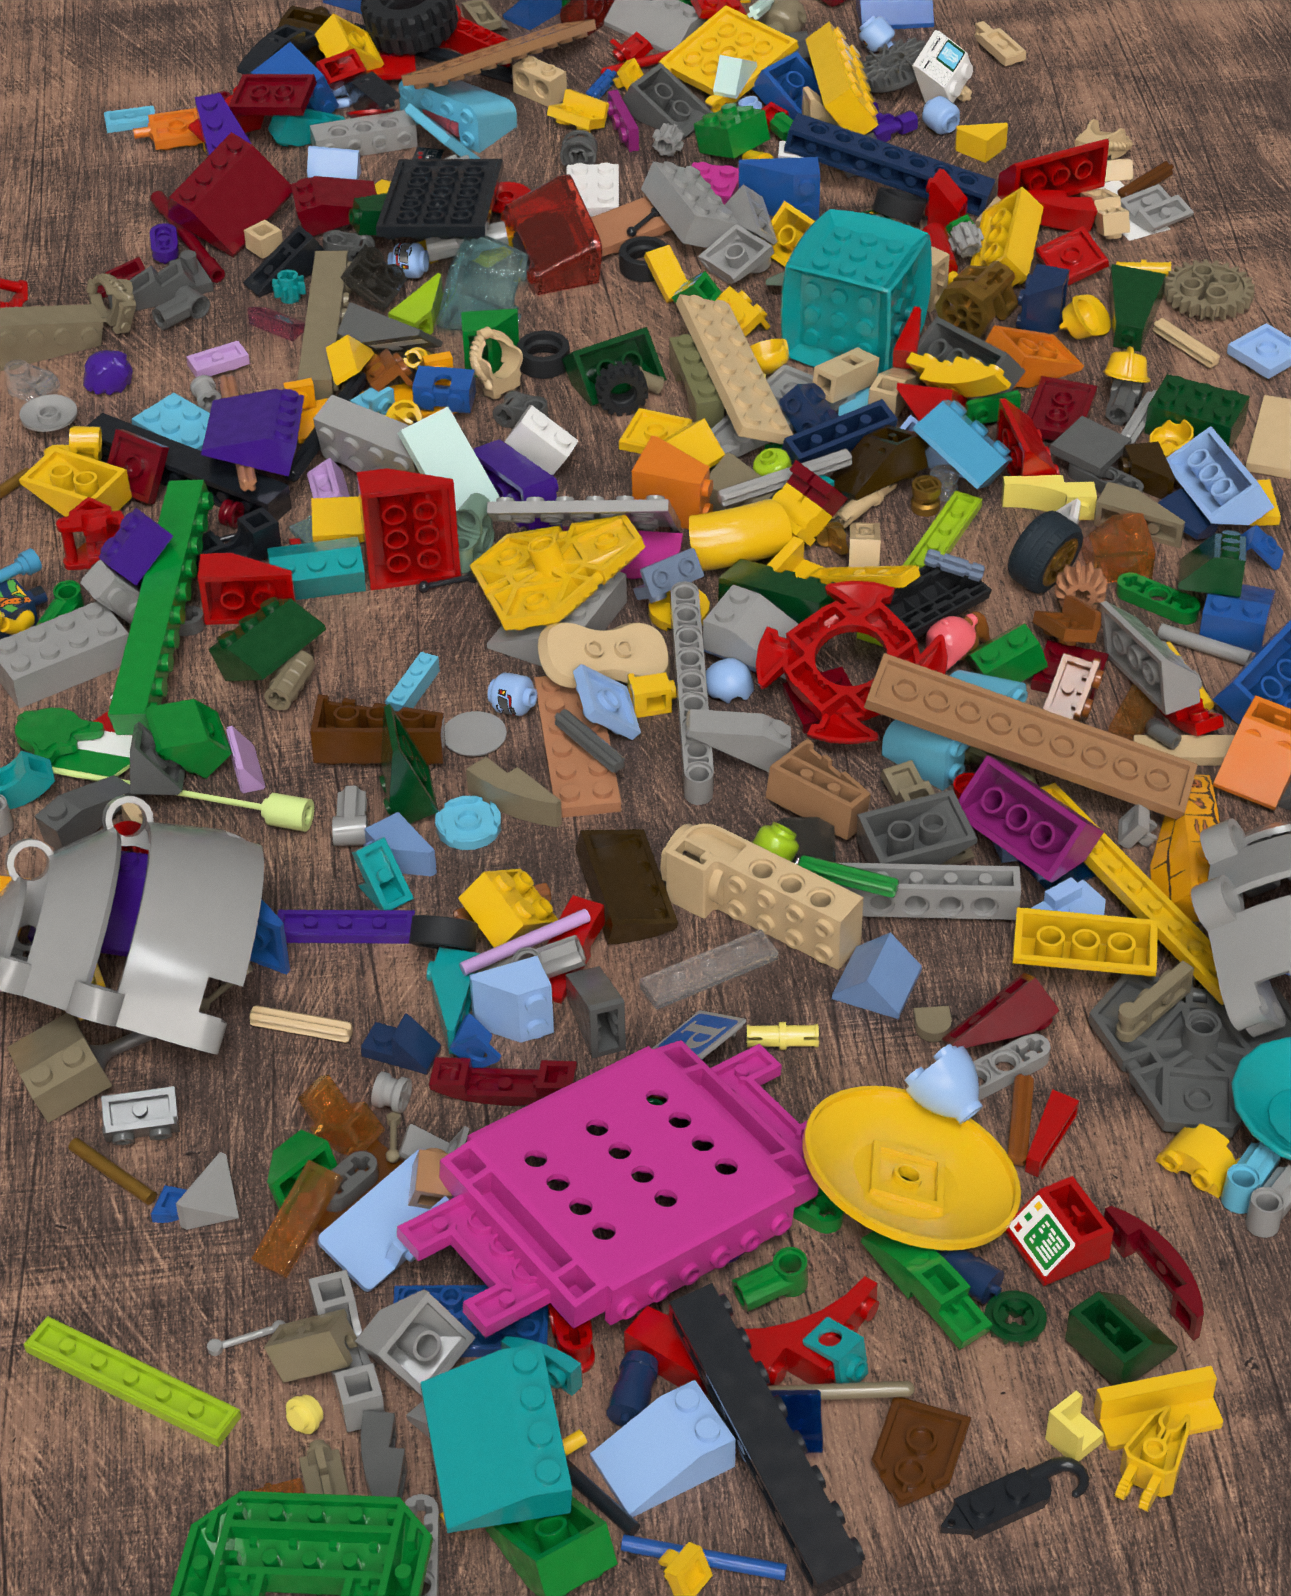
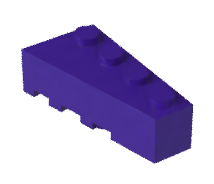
[195,93,251,156]
[473,439,563,531]

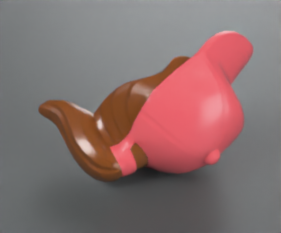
[925,611,991,671]

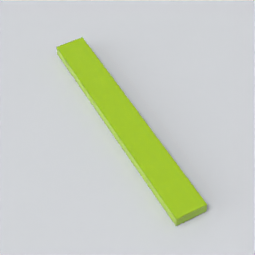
[857,491,982,647]

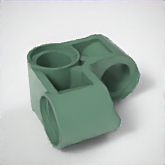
[456,493,495,574]

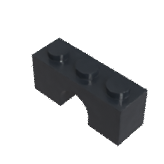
[196,507,281,579]

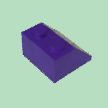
[99,508,173,585]

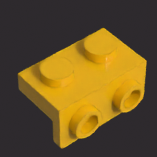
[547,89,609,133]
[715,286,771,337]

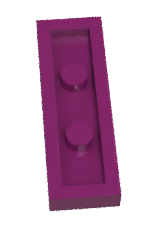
[607,90,639,152]

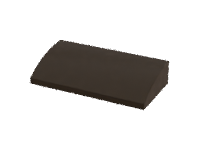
[575,829,678,945]

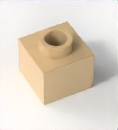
[244,220,283,259]

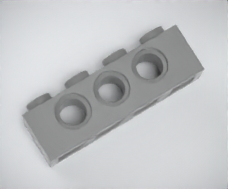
[310,110,418,156]

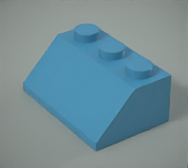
[912,400,1013,489]

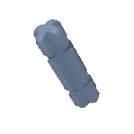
[924,549,985,582]

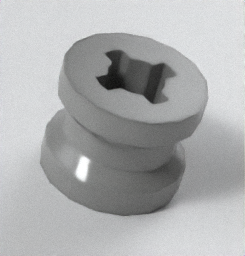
[371,1071,412,1114]

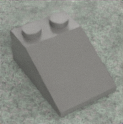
[703,585,798,679]

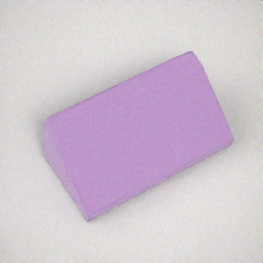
[307,458,350,498]
[226,726,265,793]

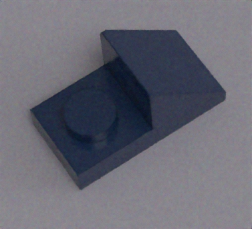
[361,1013,441,1075]

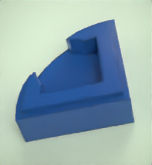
[151,1185,187,1223]

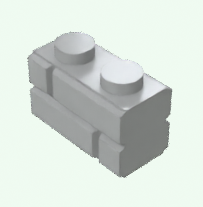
[81,560,141,624]

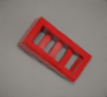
[893,306,921,369]

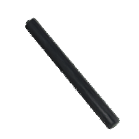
[284,372,367,482]

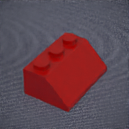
[996,398,1060,476]

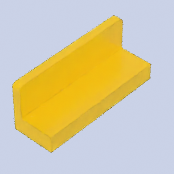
[1093,1366,1223,1451]

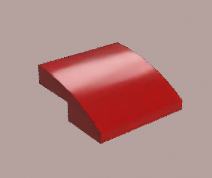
[366,52,416,80]

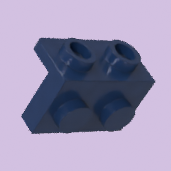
[779,383,839,433]

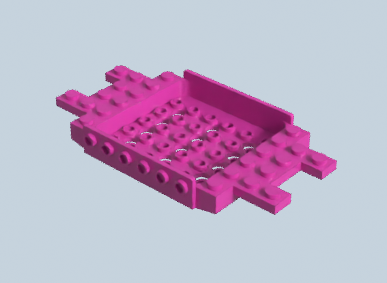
[397,1040,819,1338]

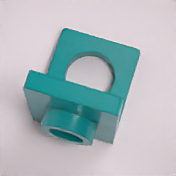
[803,1317,869,1383]

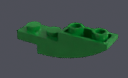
[861,1231,992,1350]

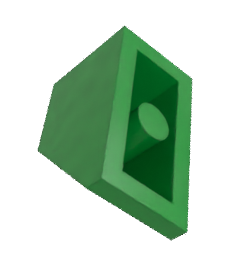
[267,1129,338,1213]

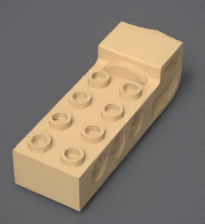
[660,824,864,970]

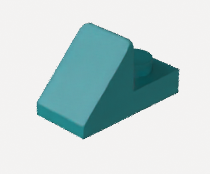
[352,837,414,910]

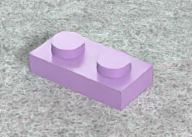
[186,341,250,377]

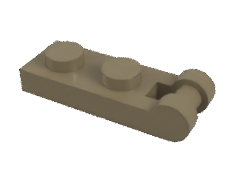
[1115,961,1194,1042]

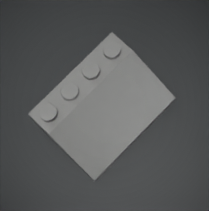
[487,572,627,666]

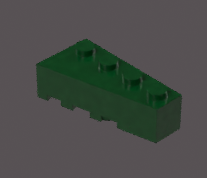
[718,559,836,644]

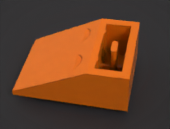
[1213,695,1291,811]

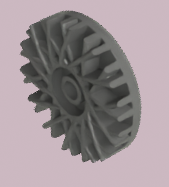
[861,37,926,93]

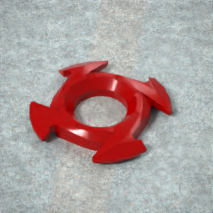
[756,580,948,744]

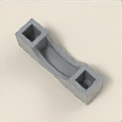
[309,1270,385,1433]

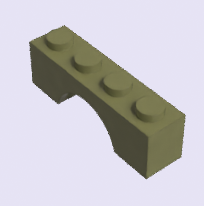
[669,334,724,429]

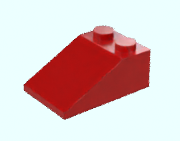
[198,553,296,625]

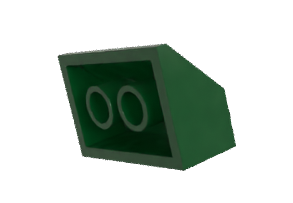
[562,327,667,406]
[1178,530,1246,597]
[208,597,326,681]

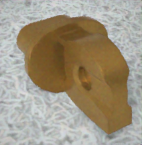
[815,521,849,555]

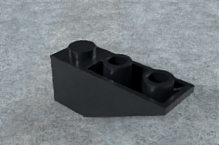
[343,71,401,111]

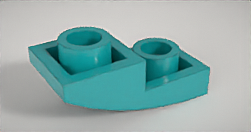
[501,1336,582,1396]

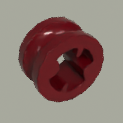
[218,499,244,528]

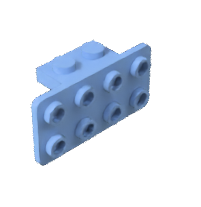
[317,1149,454,1292]

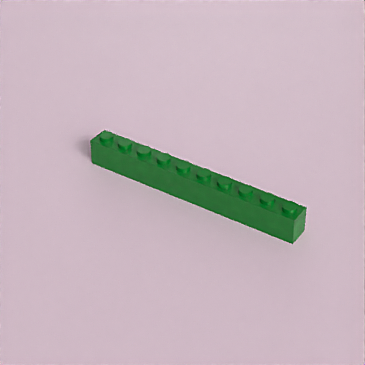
[108,480,214,735]

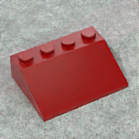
[356,468,461,591]

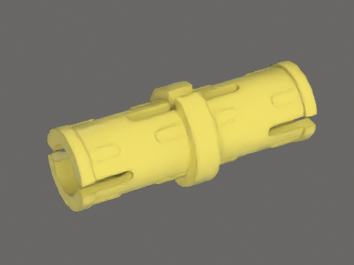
[747,1022,819,1050]

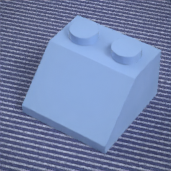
[469,956,554,1043]

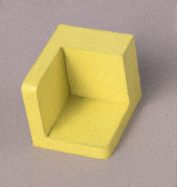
[1045,1391,1104,1461]

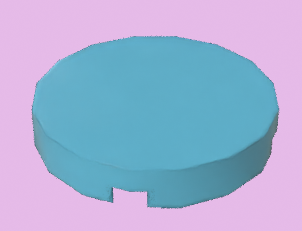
[435,796,501,850]

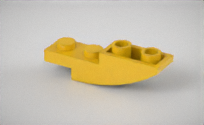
[906,352,1012,397]

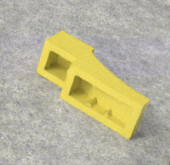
[1001,475,1097,520]

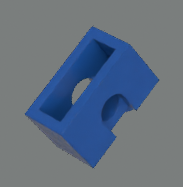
[412,365,476,413]

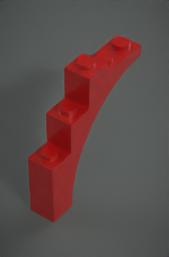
[624,1276,879,1395]

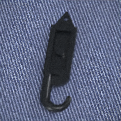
[940,1456,1090,1540]

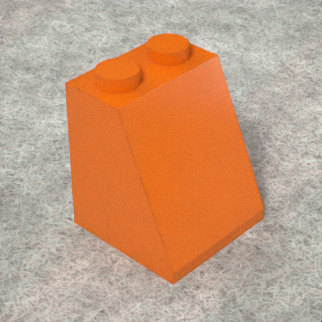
[632,436,713,529]

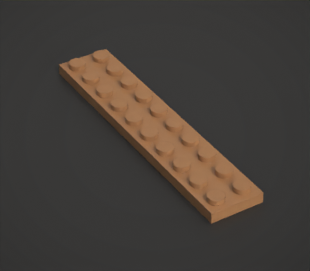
[401,19,596,89]
[864,653,1198,819]

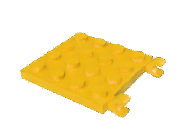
[658,6,799,113]

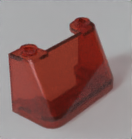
[501,174,602,295]

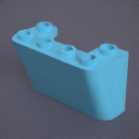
[398,79,517,153]
[882,670,1028,791]

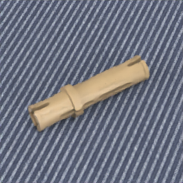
[832,483,897,529]

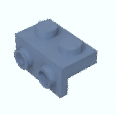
[633,548,704,603]

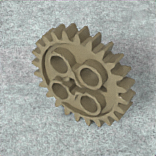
[1164,259,1255,321]

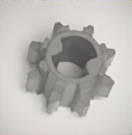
[652,123,684,157]
[948,221,984,258]

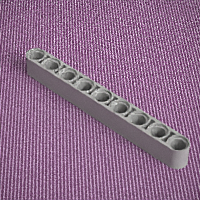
[670,581,714,805]

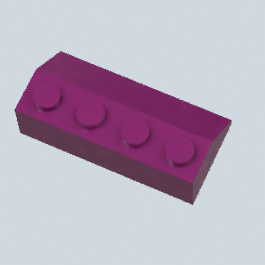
[958,755,1104,882]

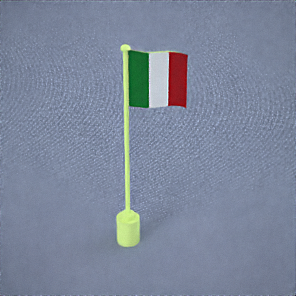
[51,712,314,832]

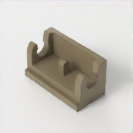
[264,1309,358,1383]

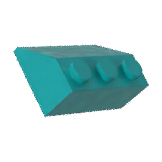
[267,537,366,600]

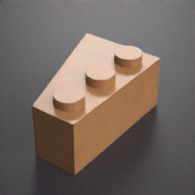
[765,738,871,840]

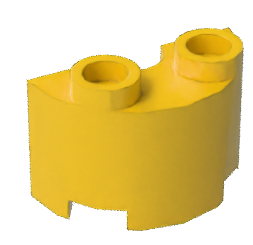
[1155,1124,1240,1199]

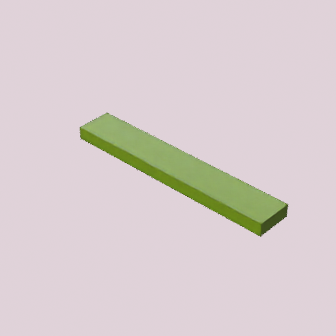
[24,1316,241,1447]

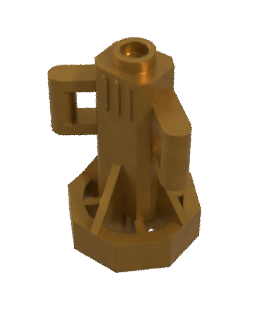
[935,261,1018,338]

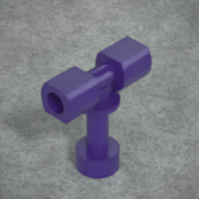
[867,102,918,142]

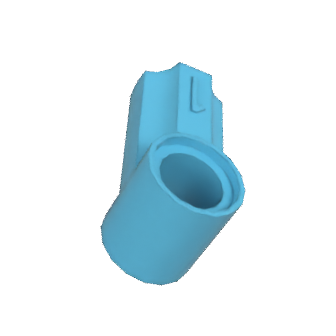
[1221,1142,1280,1214]

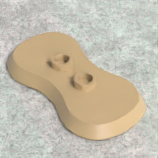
[538,622,671,688]

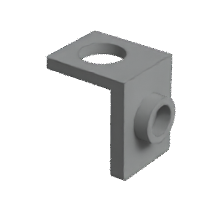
[399,1124,470,1159]

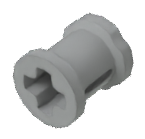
[190,375,221,412]

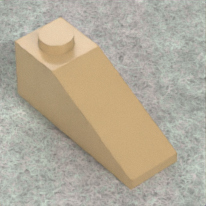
[848,522,881,567]

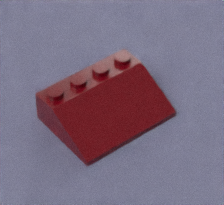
[168,132,293,258]

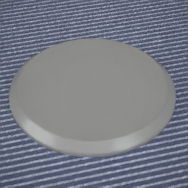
[445,711,507,756]

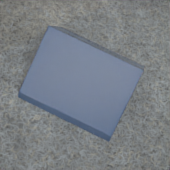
[832,932,922,1019]

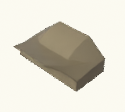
[462,0,509,31]

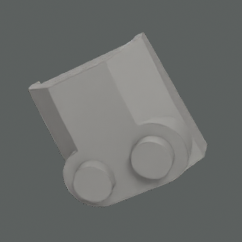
[698,223,774,284]

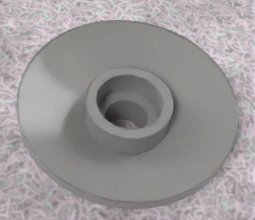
[19,394,77,432]

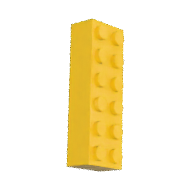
[805,21,879,135]

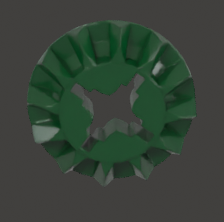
[984,1290,1047,1347]

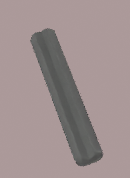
[554,709,625,773]

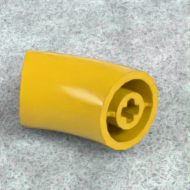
[689,499,792,571]

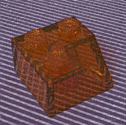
[1081,513,1156,583]

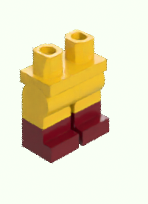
[772,460,848,547]

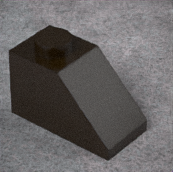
[1118,441,1175,500]

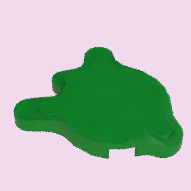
[15,707,104,765]

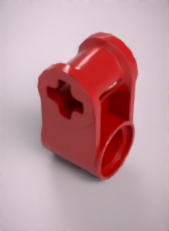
[548,1303,595,1373]

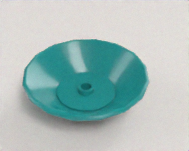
[1231,1037,1291,1160]

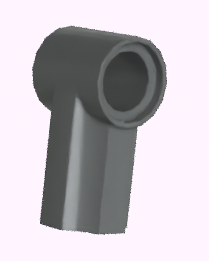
[152,285,210,331]
[1105,378,1144,426]

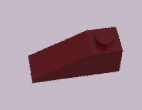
[942,973,1060,1048]

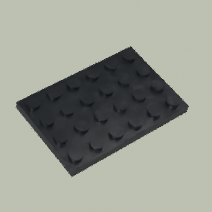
[376,159,504,240]

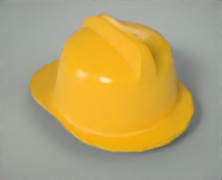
[1059,294,1111,340]
[1103,346,1151,383]

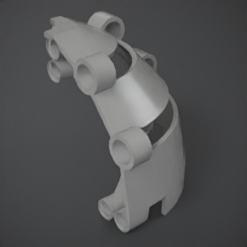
[0,795,264,1055]
[1191,818,1291,1037]

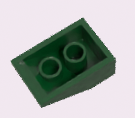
[379,704,439,824]

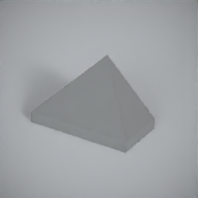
[176,1152,239,1230]

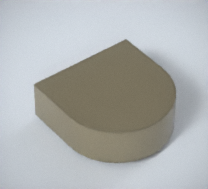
[913,1006,952,1042]

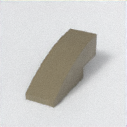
[466,757,562,827]

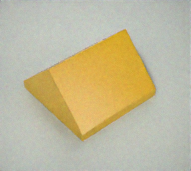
[664,418,725,468]

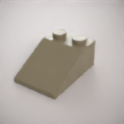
[7,1013,112,1123]

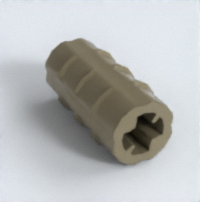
[264,650,315,711]

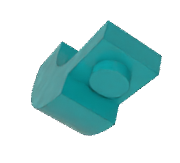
[0,751,55,809]

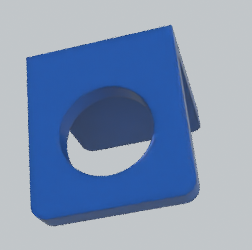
[1241,525,1284,570]
[449,1014,501,1068]

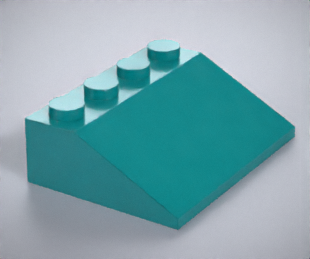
[420,1343,573,1533]

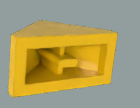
[955,123,1008,163]
[326,335,374,385]

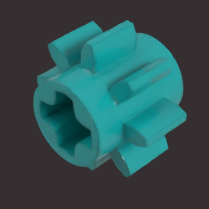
[272,270,306,304]

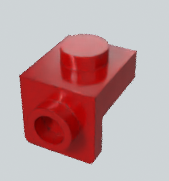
[609,31,653,63]

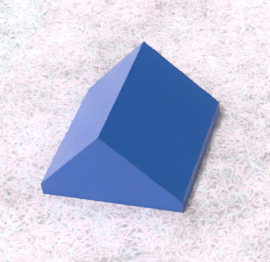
[502,0,562,30]

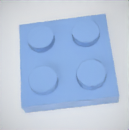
[1227,323,1291,379]
[573,664,641,740]

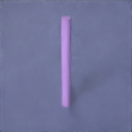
[459,909,591,976]

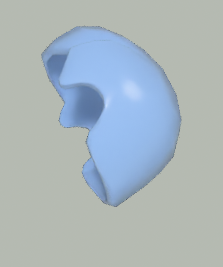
[706,658,754,704]

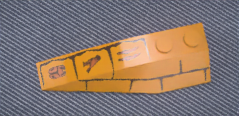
[1149,775,1220,922]

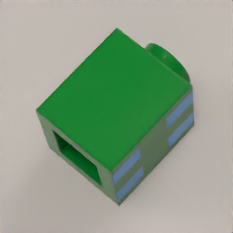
[671,271,722,303]

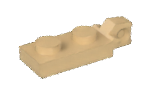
[974,21,1026,66]

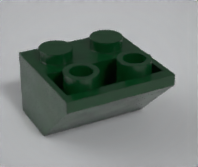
[1065,1291,1178,1385]

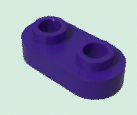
[150,223,179,264]

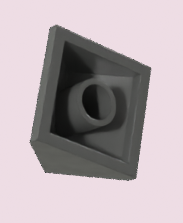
[130,722,185,795]

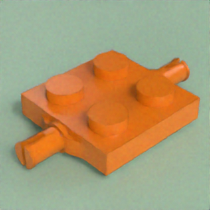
[133,108,203,150]

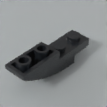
[237,24,319,74]

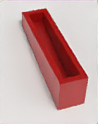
[1025,1089,1079,1177]

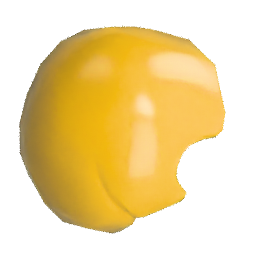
[750,338,789,374]
[1149,419,1194,458]

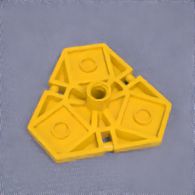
[469,514,645,631]

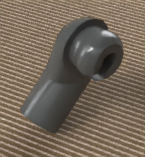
[1145,718,1182,749]

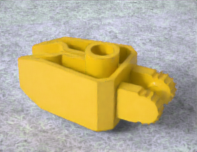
[1115,1405,1191,1512]

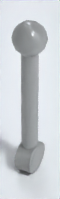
[207,1320,285,1356]

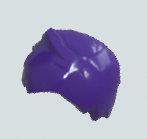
[83,350,133,395]

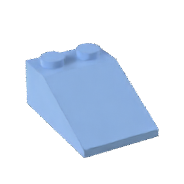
[590,1380,736,1517]

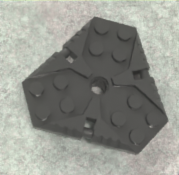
[1088,974,1291,1138]

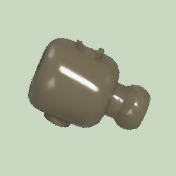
[762,0,807,33]

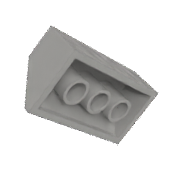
[604,0,708,52]
[1100,601,1202,715]

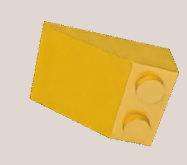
[19,447,132,517]

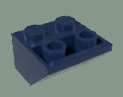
[1016,264,1070,334]

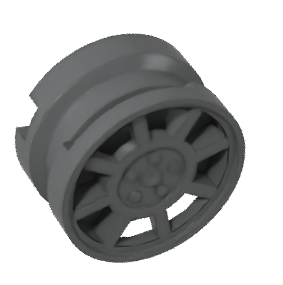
[560,130,598,166]

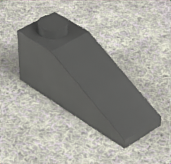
[34,775,137,850]

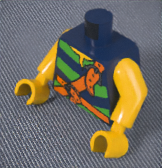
[0,579,48,640]

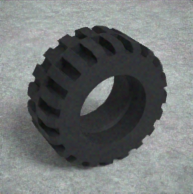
[361,0,459,56]

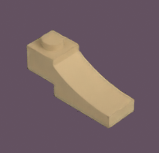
[1080,188,1130,239]

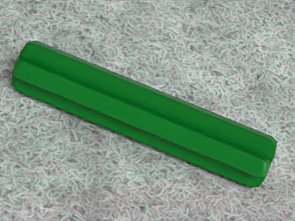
[798,855,899,898]

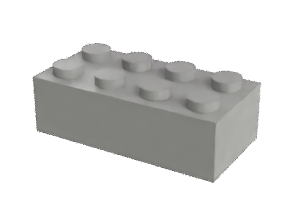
[641,161,739,248]
[313,395,419,473]
[0,601,129,709]

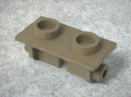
[299,1439,349,1495]

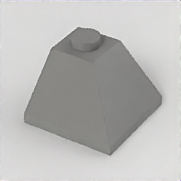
[355,1290,476,1397]

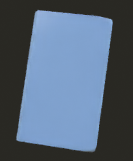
[307,146,361,180]

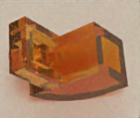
[297,1074,385,1155]

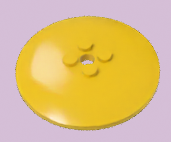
[802,1086,1021,1250]

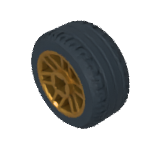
[1008,510,1083,594]

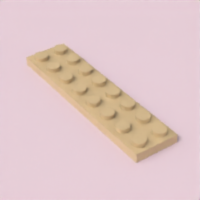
[676,294,793,444]

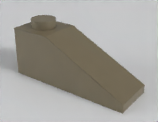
[1094,482,1185,548]

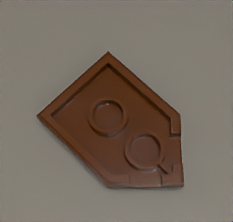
[871,1397,971,1508]

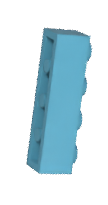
[385,652,440,711]

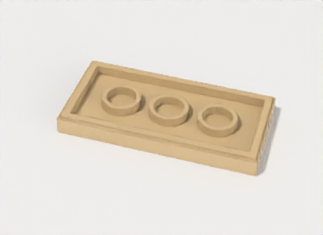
[1246,395,1291,479]

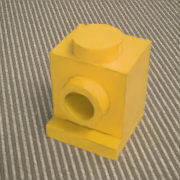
[627,672,677,718]

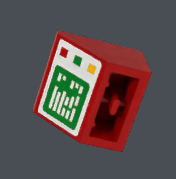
[1005,1176,1114,1286]

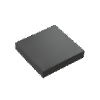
[1050,416,1132,477]

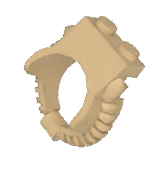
[1075,119,1133,159]
[469,326,523,399]

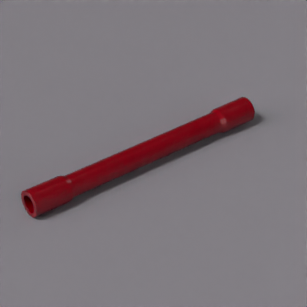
[150,191,225,283]

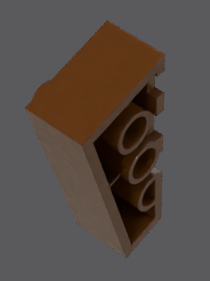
[310,694,446,765]

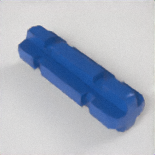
[586,69,617,99]

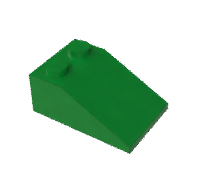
[484,1496,618,1596]

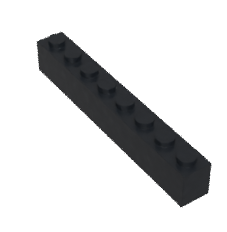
[87,413,292,521]
[669,1283,865,1596]

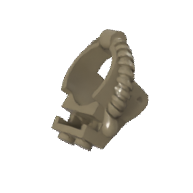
[86,273,136,334]

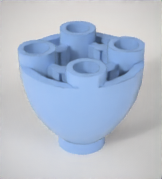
[904,1044,983,1124]

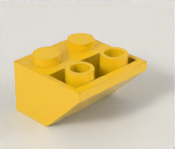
[458,869,558,948]

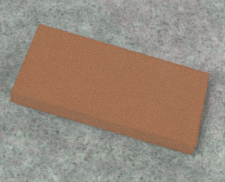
[569,196,672,263]

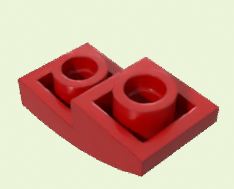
[1159,698,1225,736]

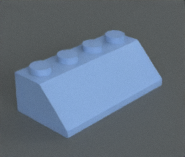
[1166,426,1274,525]

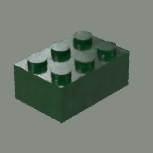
[1144,374,1250,449]

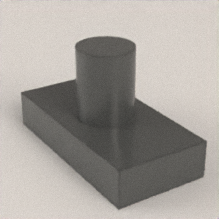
[169,250,214,294]

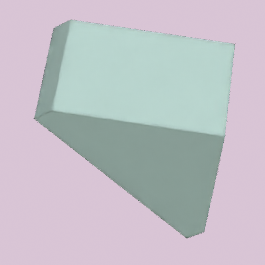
[713,55,757,99]

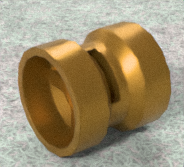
[911,475,942,517]

